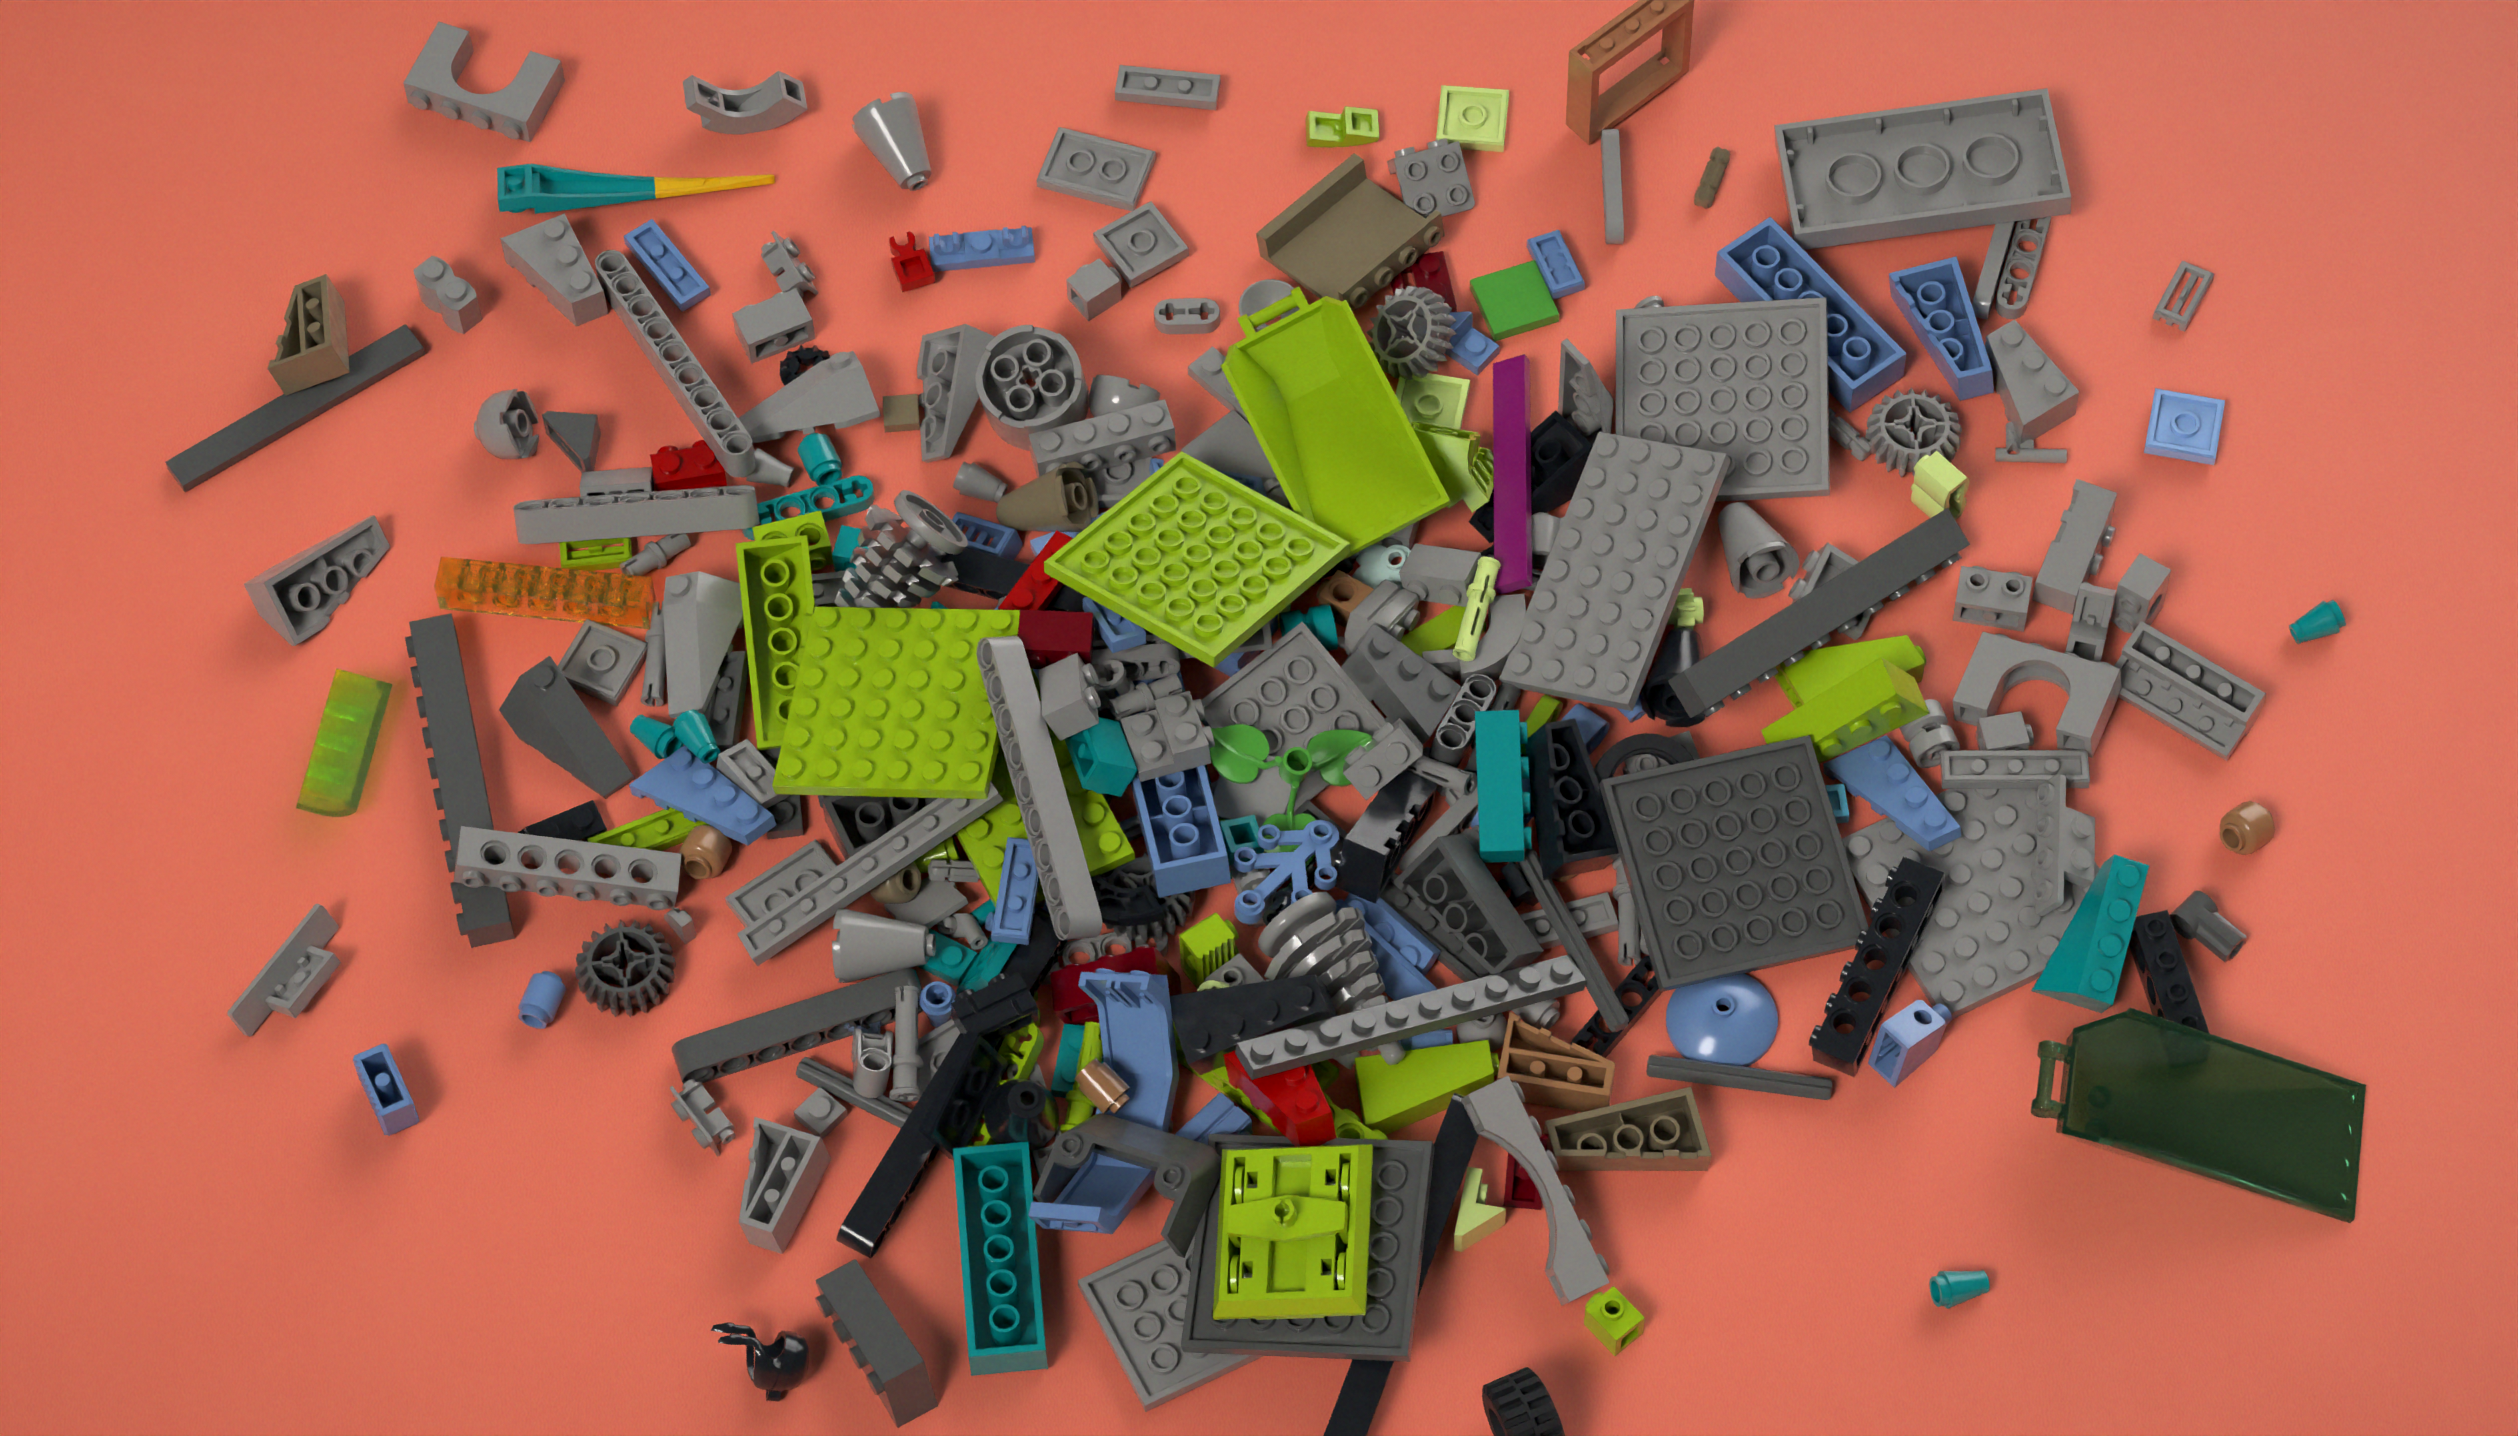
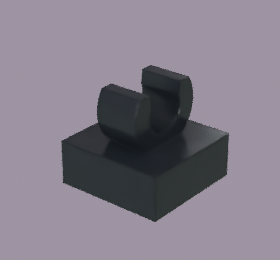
[1497,862,1539,908]

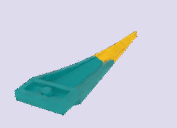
[497,164,775,214]

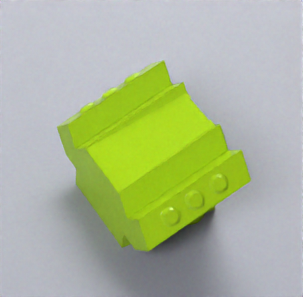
[1411,422,1494,513]

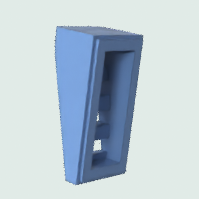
[952,512,1022,560]

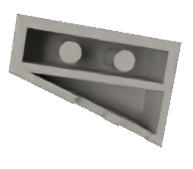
[500,213,608,327]
[2032,479,2117,615]

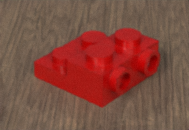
[650,440,727,491]

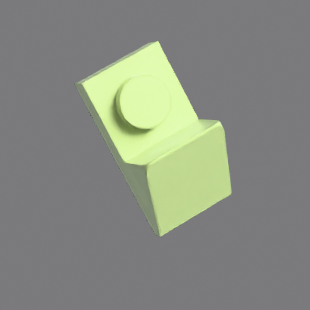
[1454,1167,1506,1252]

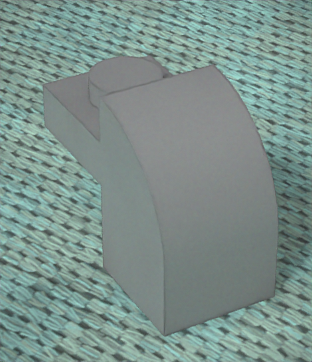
[2065,583,2116,662]

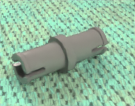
[620,533,691,583]
[1107,673,1183,721]

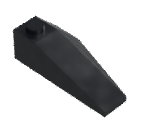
[1469,410,1593,543]

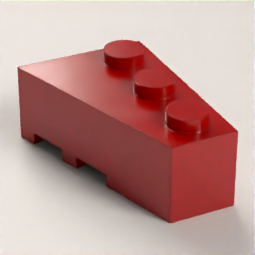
[1223,1050,1337,1147]

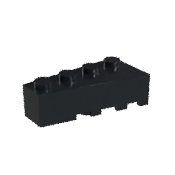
[1170,974,1337,1075]

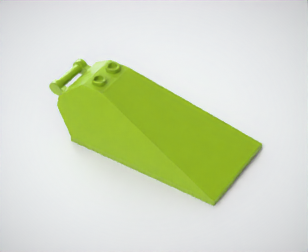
[1220,286,1452,561]

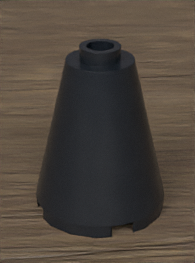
[1640,627,1705,727]
[984,1078,1059,1152]

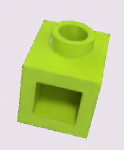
[1584,1286,1645,1356]

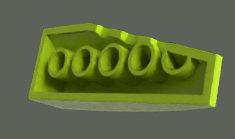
[735,535,815,750]

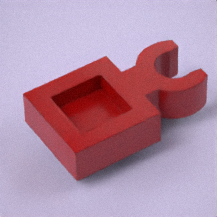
[889,231,935,293]

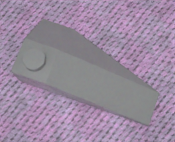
[917,324,995,463]
[1558,339,1614,445]
[738,351,881,443]
[244,515,390,646]
[663,571,744,718]

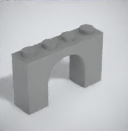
[403,22,565,142]
[1952,632,2122,758]

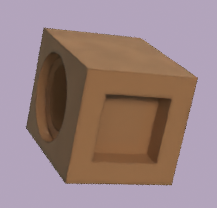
[1316,570,1374,628]

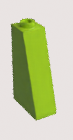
[1774,635,1926,710]
[1355,1040,1499,1135]

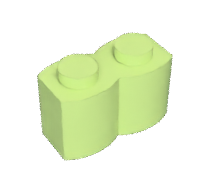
[1911,451,1969,520]

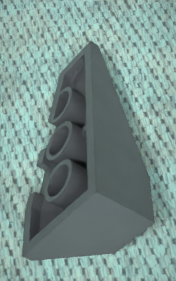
[499,656,635,799]

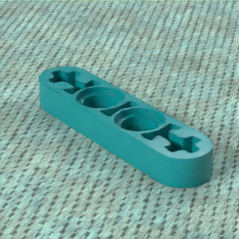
[741,475,875,541]

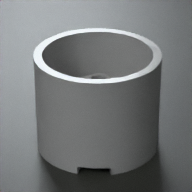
[975,325,1089,451]

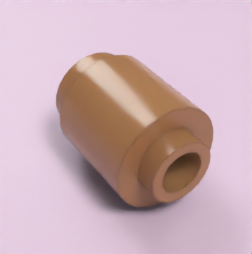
[1075,1058,1130,1114]

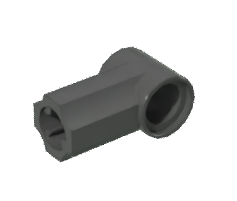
[2169,891,2247,962]

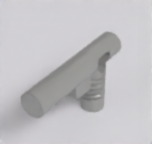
[1995,422,2067,463]

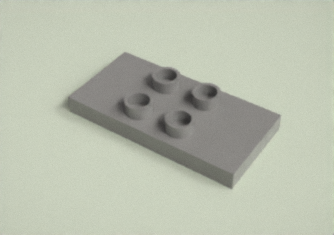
[1774,88,2071,250]

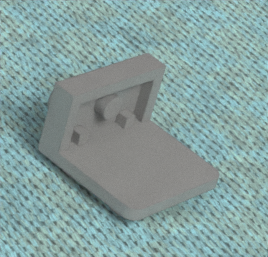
[1387,138,1475,218]

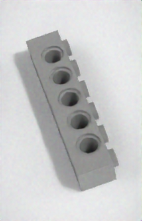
[453,826,682,910]

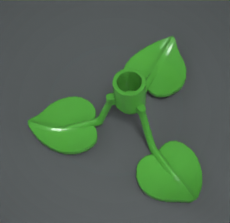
[1209,724,1372,867]

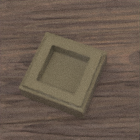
[883,394,920,433]

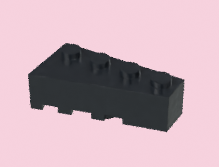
[1525,718,1620,881]
[1334,770,1438,904]

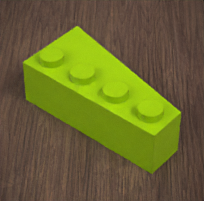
[1761,657,1930,764]

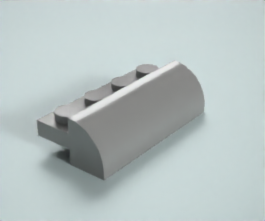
[2114,621,2266,761]

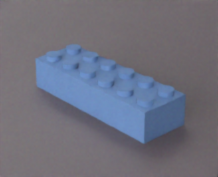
[1715,217,1907,413]

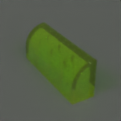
[296,668,392,817]

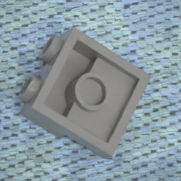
[1788,543,1871,640]
[1120,691,1215,782]

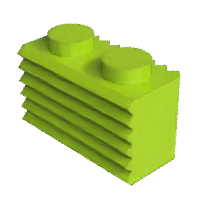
[1179,912,1239,989]

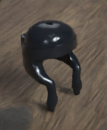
[711,1322,809,1402]

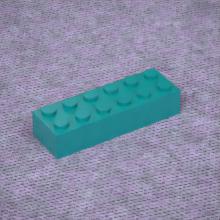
[953,1142,1048,1376]

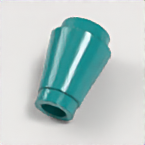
[2289,600,2346,644]
[673,709,720,764]
[630,715,683,759]
[1929,1270,1990,1309]

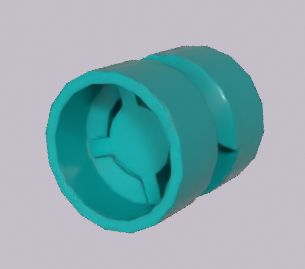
[1279,604,1338,651]

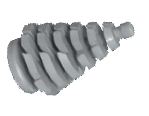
[834,490,968,608]
[1258,891,1406,1065]

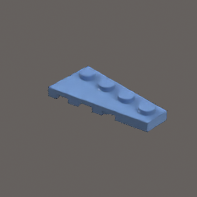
[1823,735,1961,851]
[629,745,776,845]

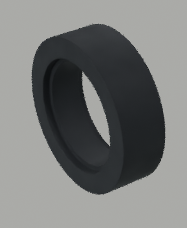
[1594,733,1694,784]

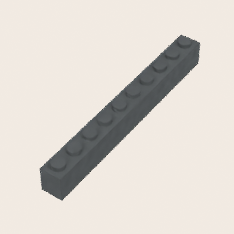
[1668,508,1970,718]
[405,613,515,948]

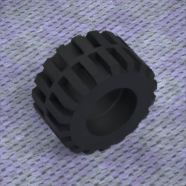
[1482,1367,1565,1436]

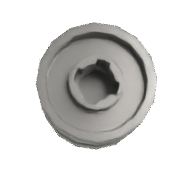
[1899,699,1960,768]

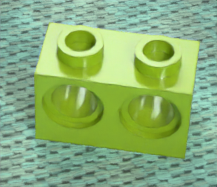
[752,510,833,571]

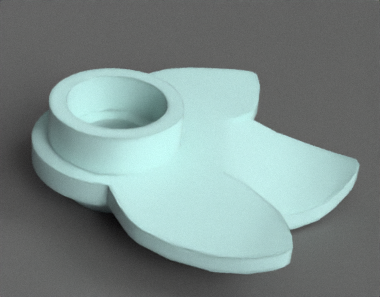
[1353,544,1411,590]

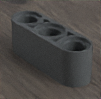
[1429,674,1496,768]

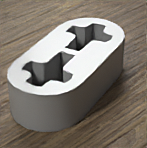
[1154,298,1220,334]

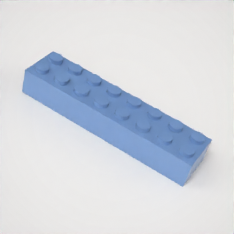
[1115,664,1231,898]

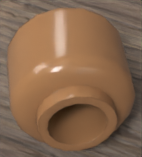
[2220,801,2275,855]
[679,825,732,879]

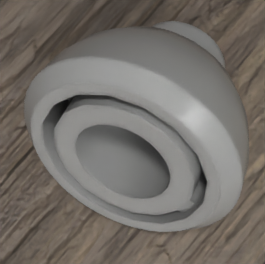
[1456,1013,1507,1053]

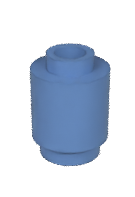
[518,971,566,1029]

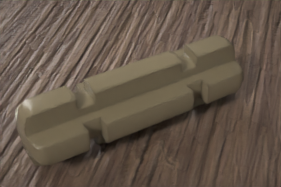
[1694,147,1730,209]

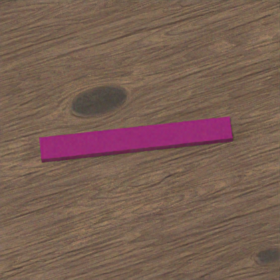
[1493,354,1532,595]

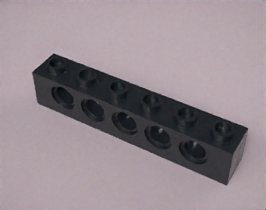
[1809,856,1946,1077]

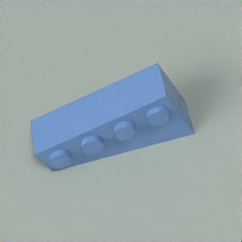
[1889,256,1994,401]

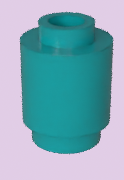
[797,433,842,486]

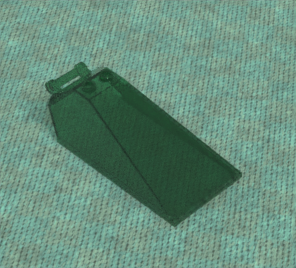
[2030,1008,2366,1223]

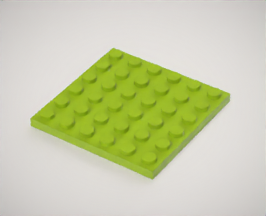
[1044,451,1350,668]
[772,607,1020,799]

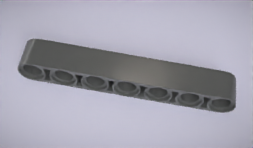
[672,968,923,1084]

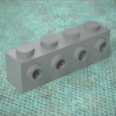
[1028,399,1176,477]

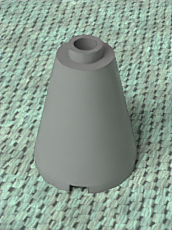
[852,92,932,191]
[1718,502,1800,599]
[832,909,936,983]

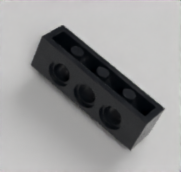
[2129,910,2212,1067]

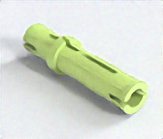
[1452,557,1501,661]

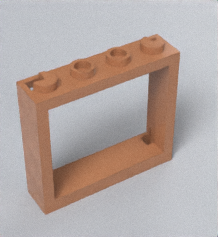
[1566,0,1694,145]

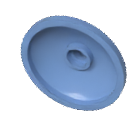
[1666,973,1778,1067]

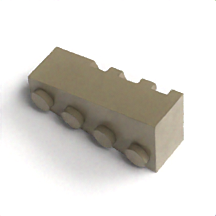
[1543,1087,1712,1171]

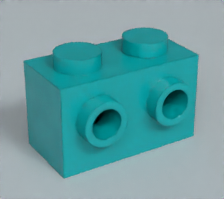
[1065,717,1137,797]

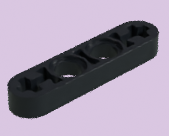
[1570,955,1662,1058]

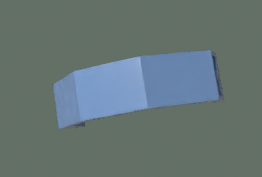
[1029,968,1179,1234]

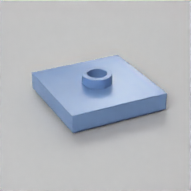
[2144,388,2225,465]

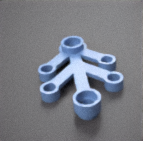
[1234,820,1339,924]

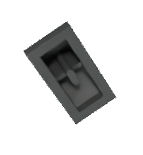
[542,411,601,473]

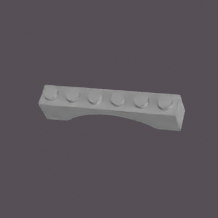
[1461,1076,1610,1306]

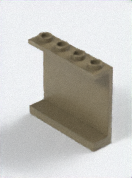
[1256,153,1445,312]

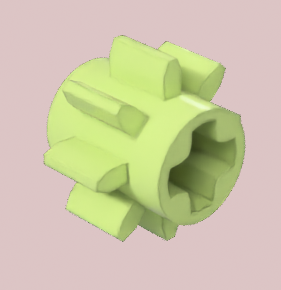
[1667,588,1704,630]

